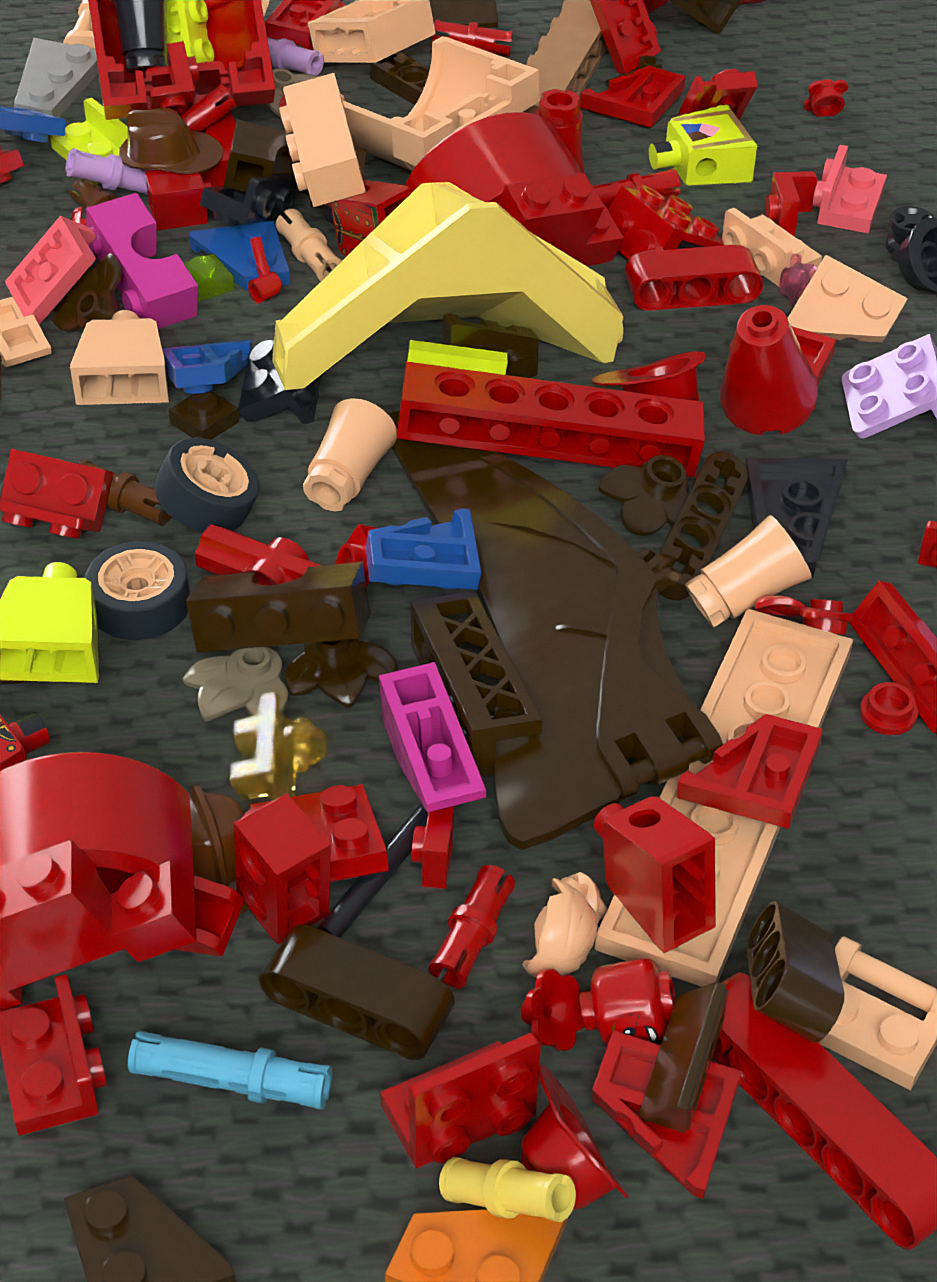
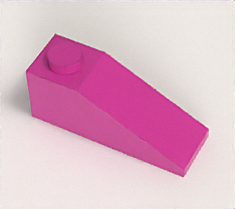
[379,662,486,812]

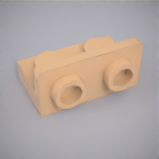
[722,208,822,287]

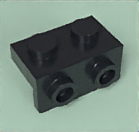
[200,174,295,225]
[238,340,322,424]

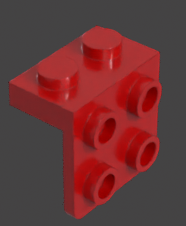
[608,186,724,260]

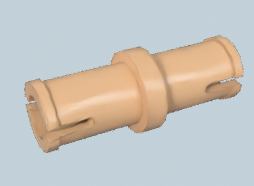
[276,209,341,281]

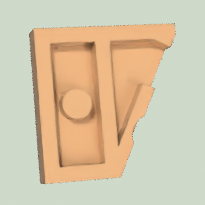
[788,255,908,342]

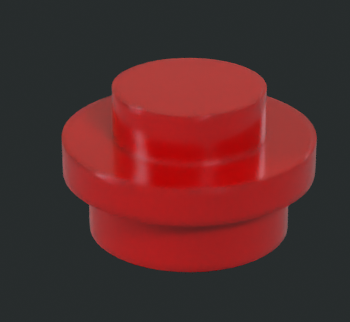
[860,682,918,735]

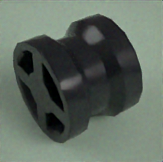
[885,206,934,254]

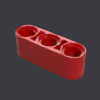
[625,245,764,311]

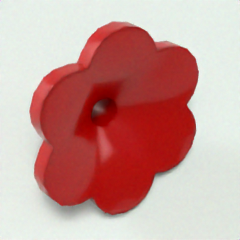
[521,969,585,1051]

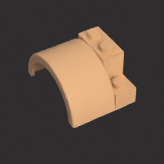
[341,37,540,171]

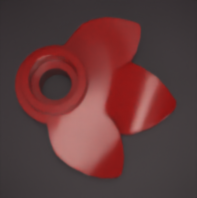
[755,595,853,635]

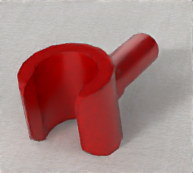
[248,237,282,304]

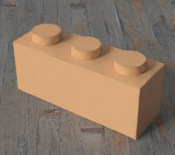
[279,73,366,207]

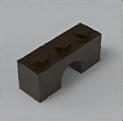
[224,120,366,210]
[186,562,371,652]

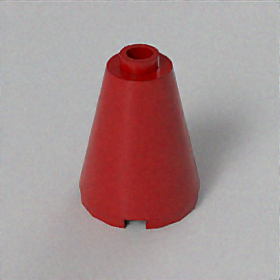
[720,305,818,436]

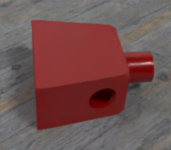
[594,797,716,954]

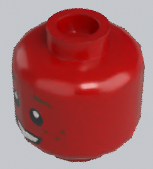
[580,958,677,1046]

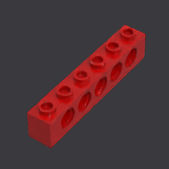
[396,361,705,477]

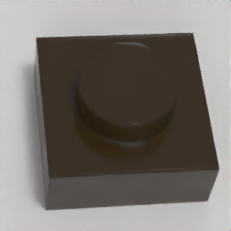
[168,391,239,440]

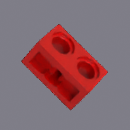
[234,794,331,945]

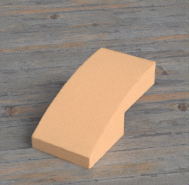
[0,297,51,367]

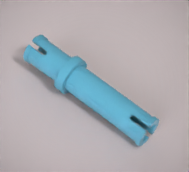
[128,1030,333,1110]

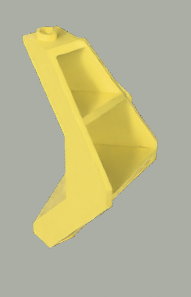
[272,182,623,390]

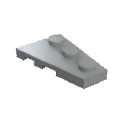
[14,38,99,117]

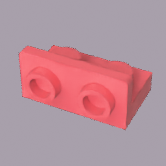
[813,145,887,234]
[5,216,96,325]

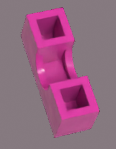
[86,193,198,329]

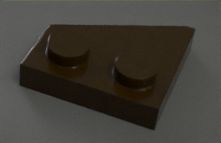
[64,1175,236,1282]

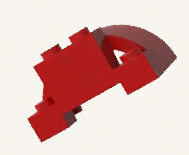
[88,0,275,129]
[405,112,624,266]
[0,752,197,1012]

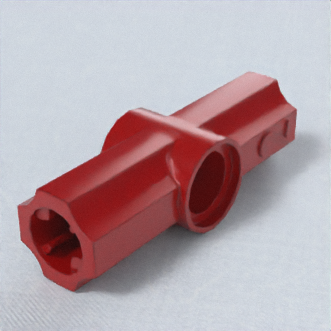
[195,524,322,585]

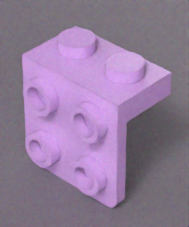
[842,334,937,439]

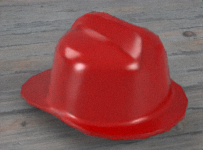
[592,351,706,401]
[521,1065,629,1210]

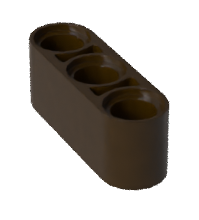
[746,901,845,1043]
[259,925,455,1060]

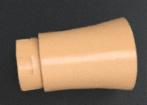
[303,398,397,512]
[685,515,812,628]

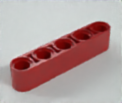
[712,972,937,1250]

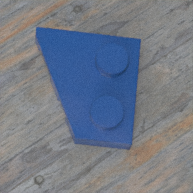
[0,106,66,142]
[189,221,290,290]
[162,339,253,393]

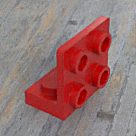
[380,1033,541,1169]

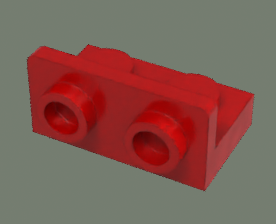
[265,0,339,51]
[590,0,661,74]
[0,448,114,539]
[0,973,107,1136]

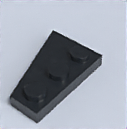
[746,458,848,578]

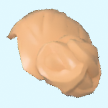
[522,872,607,978]

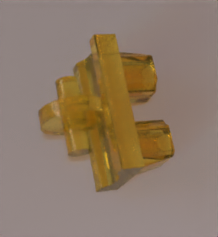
[230,692,327,801]

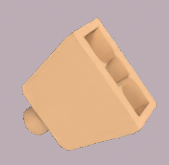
[70,310,169,405]

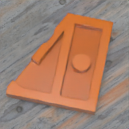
[385,1209,568,1282]

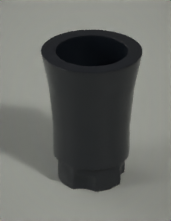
[113,0,168,74]

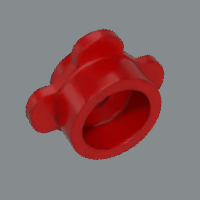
[804,79,848,117]

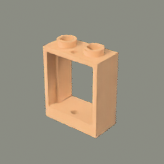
[308,0,436,63]

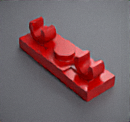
[849,580,937,734]

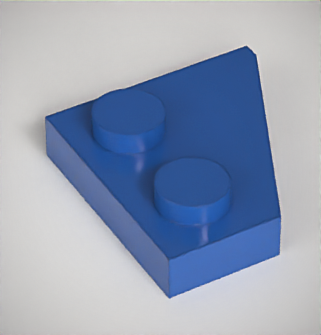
[366,509,481,590]

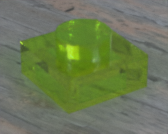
[184,254,234,302]

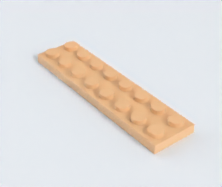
[594,608,853,987]

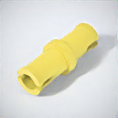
[439,1157,576,1222]

